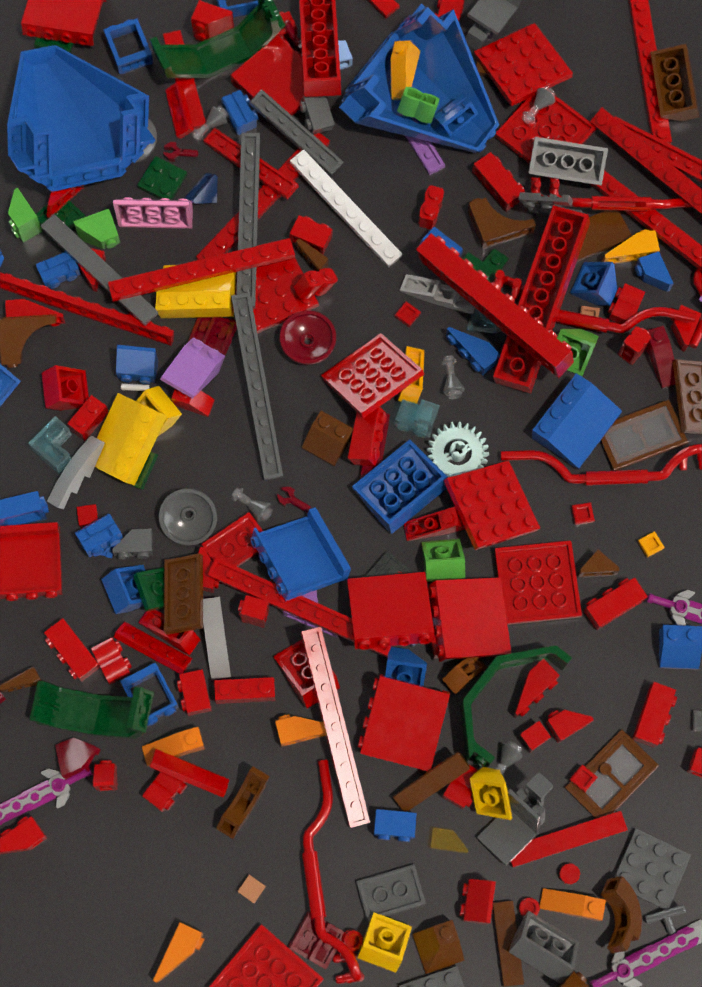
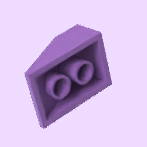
[160,337,225,398]

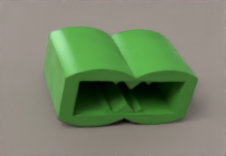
[397,87,440,123]

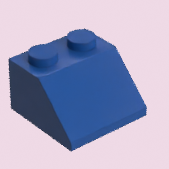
[116,345,158,384]
[101,565,146,614]
[659,625,702,669]

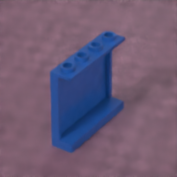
[250,507,351,601]

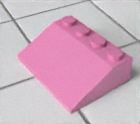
[113,197,193,229]

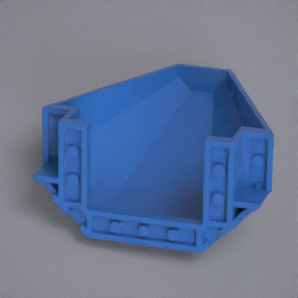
[339,3,499,153]
[7,45,156,192]

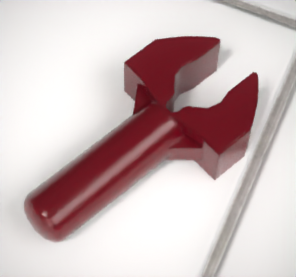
[284,20,302,53]
[163,142,198,162]
[277,487,311,513]

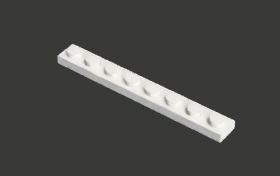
[290,150,402,268]

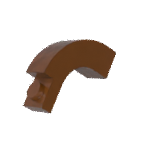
[216,766,270,839]
[601,876,642,953]

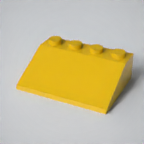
[155,265,236,318]
[95,393,167,485]

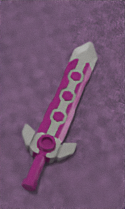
[647,590,702,626]
[0,769,92,826]
[590,920,702,987]

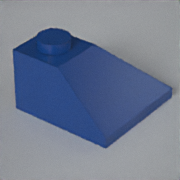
[570,262,617,305]
[385,647,427,686]

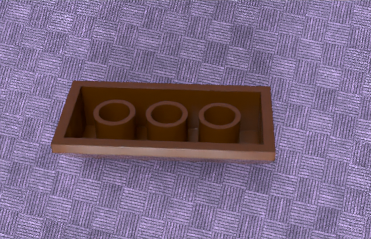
[651,44,700,121]

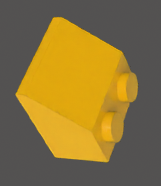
[137,386,182,436]
[470,767,512,820]
[358,912,412,973]

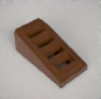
[296,239,328,271]
[0,667,42,693]

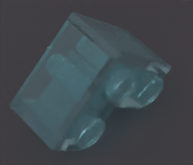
[394,399,440,438]
[28,416,72,474]

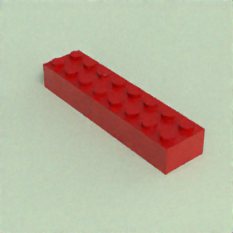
[299,0,341,97]

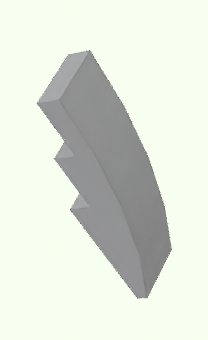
[400,274,475,314]
[47,436,105,510]
[203,597,231,681]

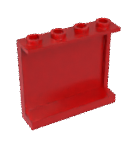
[21,0,106,46]
[231,36,304,116]
[0,522,62,601]
[347,572,434,650]
[428,578,512,662]
[358,674,450,771]

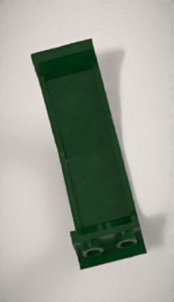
[150,0,286,78]
[460,645,572,768]
[29,681,154,739]

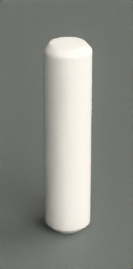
[121,384,150,391]

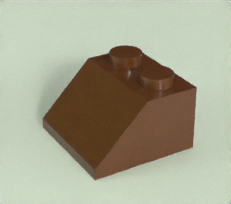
[302,411,354,467]

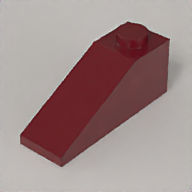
[646,325,675,389]

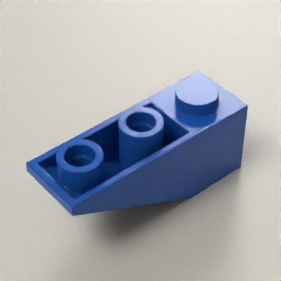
[446,327,500,376]

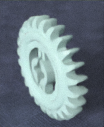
[427,422,489,478]

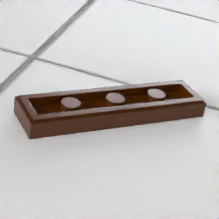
[393,751,470,812]
[493,901,524,987]

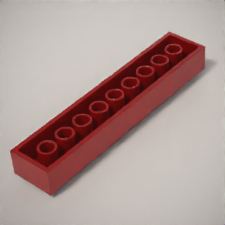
[493,205,590,393]
[416,233,574,379]

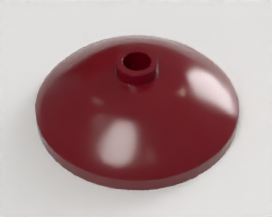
[280,310,336,365]

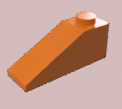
[275,714,326,747]
[142,727,205,766]
[540,888,606,922]
[153,923,205,983]

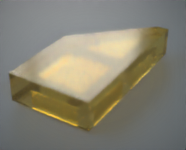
[430,828,468,853]

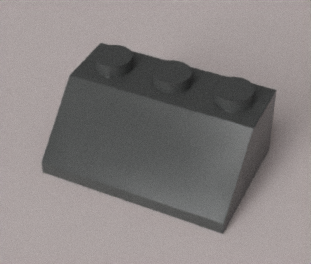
[509,911,580,984]

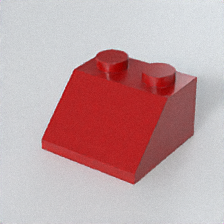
[191,0,234,41]
[42,365,89,411]
[459,879,496,925]

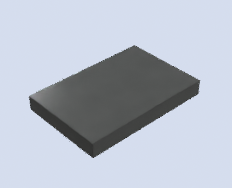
[356,864,426,922]

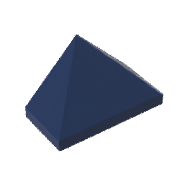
[184,173,218,204]

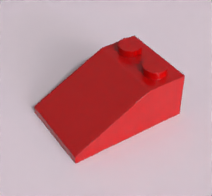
[273,639,340,708]

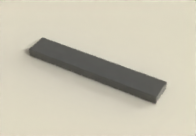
[249,90,343,176]

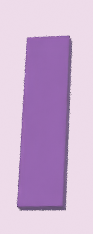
[397,113,445,175]

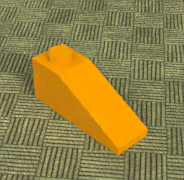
[391,40,420,100]
[602,229,660,264]
[398,346,425,405]

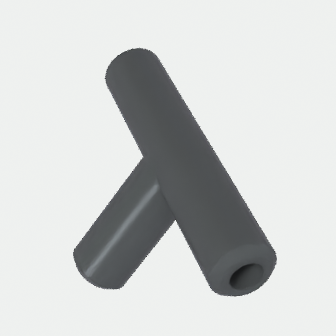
[645,905,686,934]

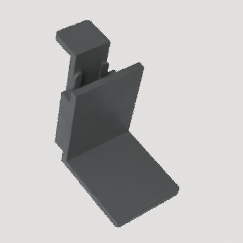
[465,0,522,50]
[478,773,553,865]

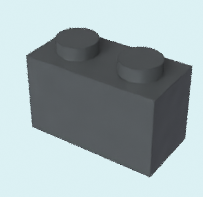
[299,95,335,134]

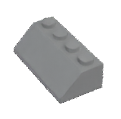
[529,137,608,185]

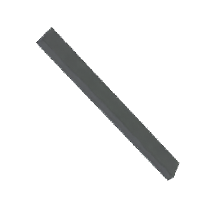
[41,214,158,326]

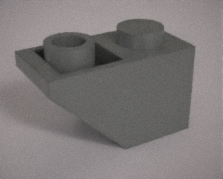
[113,528,153,560]

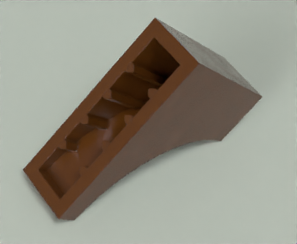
[467,198,536,249]
[0,314,57,368]

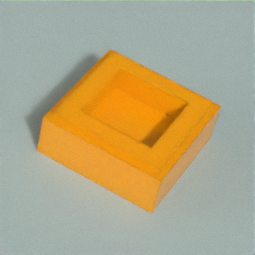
[637,531,665,558]

